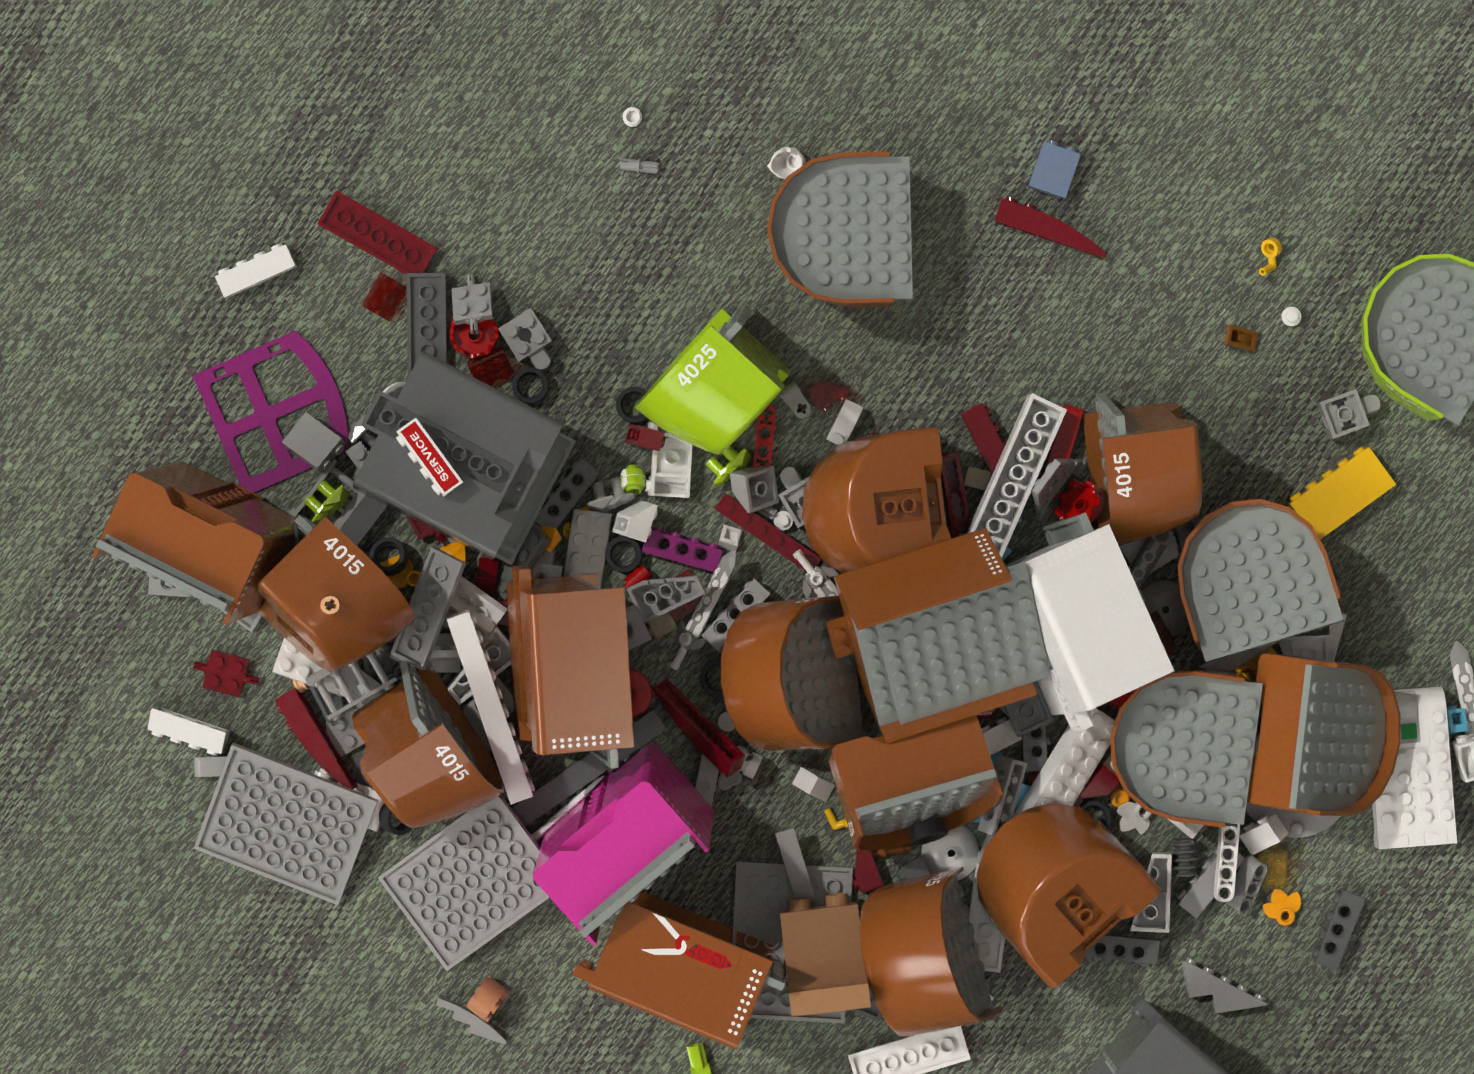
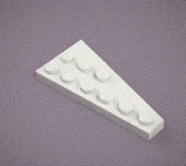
[272,638,386,705]

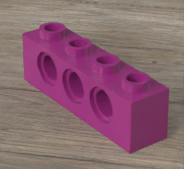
[642,527,723,572]

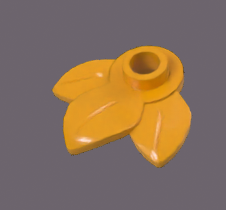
[1263,888,1301,926]

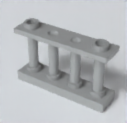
[289,459,366,530]
[305,651,397,721]

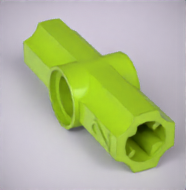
[687,1043,712,1074]

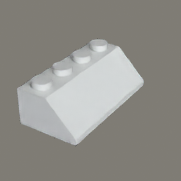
[148,706,231,756]

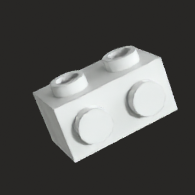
[1239,814,1288,855]

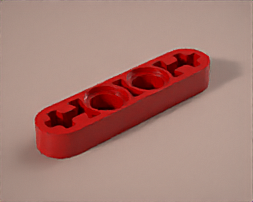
[753,405,776,467]

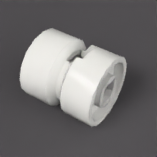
[737,745,763,779]

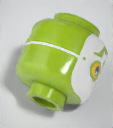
[620,465,646,495]

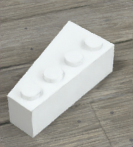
[1130,852,1172,933]

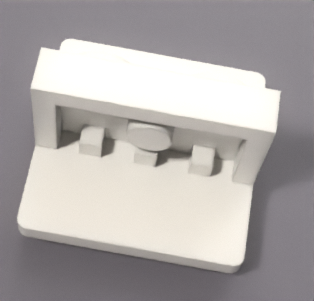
[429,633,461,672]

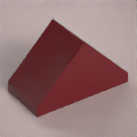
[476,557,499,597]

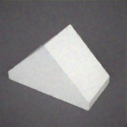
[792,767,835,802]

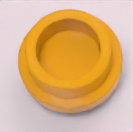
[1110,788,1130,808]

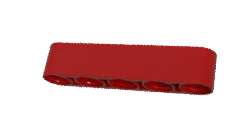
[1043,404,1084,500]

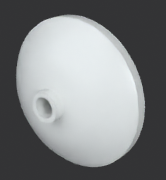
[922,826,980,880]

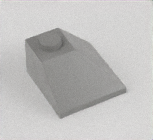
[730,465,779,513]

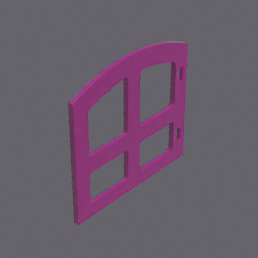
[193,331,348,493]

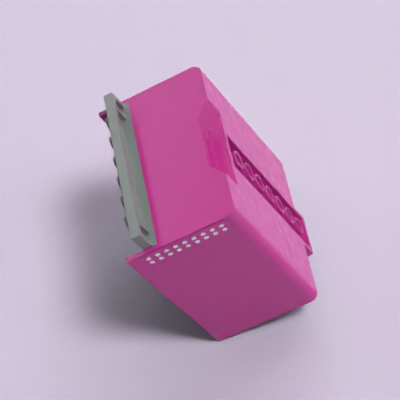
[533,743,714,946]

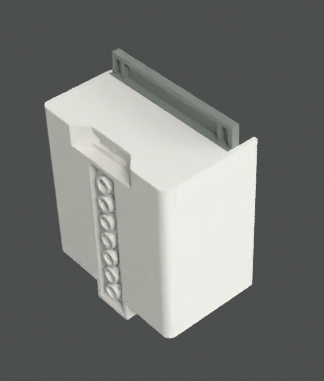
[1005,513,1174,732]

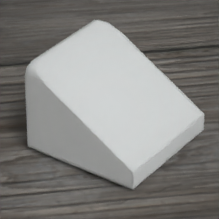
[718,524,743,551]

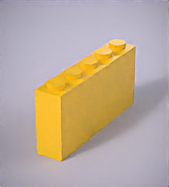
[1288,446,1396,539]

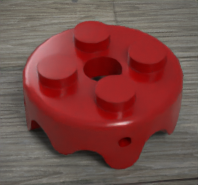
[450,319,499,359]
[1054,480,1103,523]
[629,669,653,717]

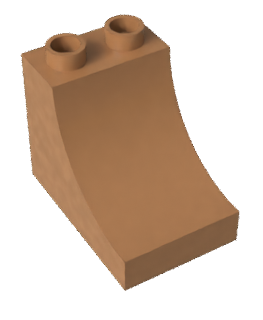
[780,893,871,1017]

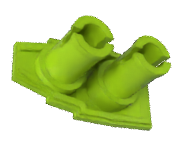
[706,446,751,487]
[304,480,350,525]

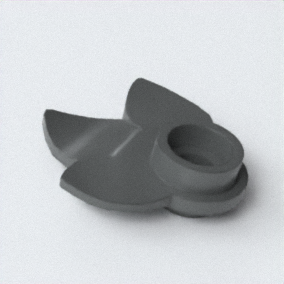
[362,644,393,678]

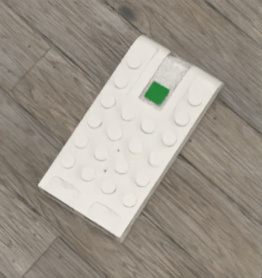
[1372,687,1457,849]

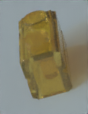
[1258,849,1288,890]

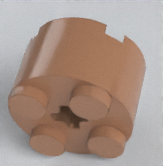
[465,976,510,1022]

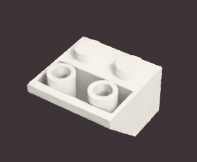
[612,500,658,543]

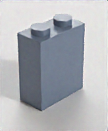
[1028,140,1081,199]

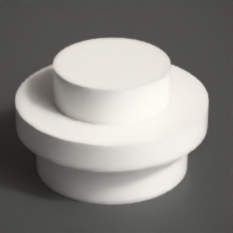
[623,107,642,127]
[1281,307,1301,326]
[774,511,793,531]

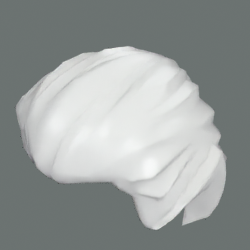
[767,147,806,180]

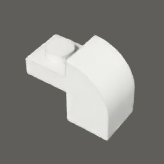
[827,399,863,445]

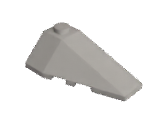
[627,575,707,623]

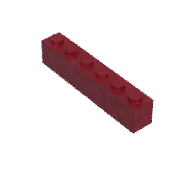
[714,493,821,572]

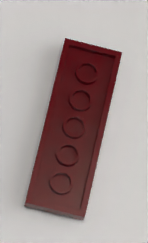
[317,191,438,275]

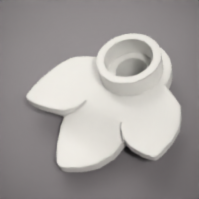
[1117,802,1151,835]

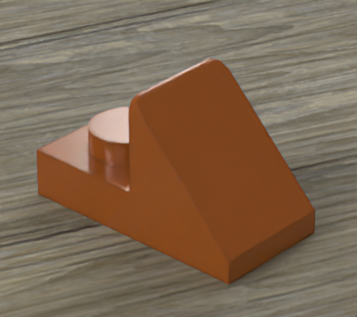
[1224,324,1258,351]

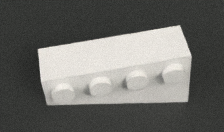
[447,625,511,705]

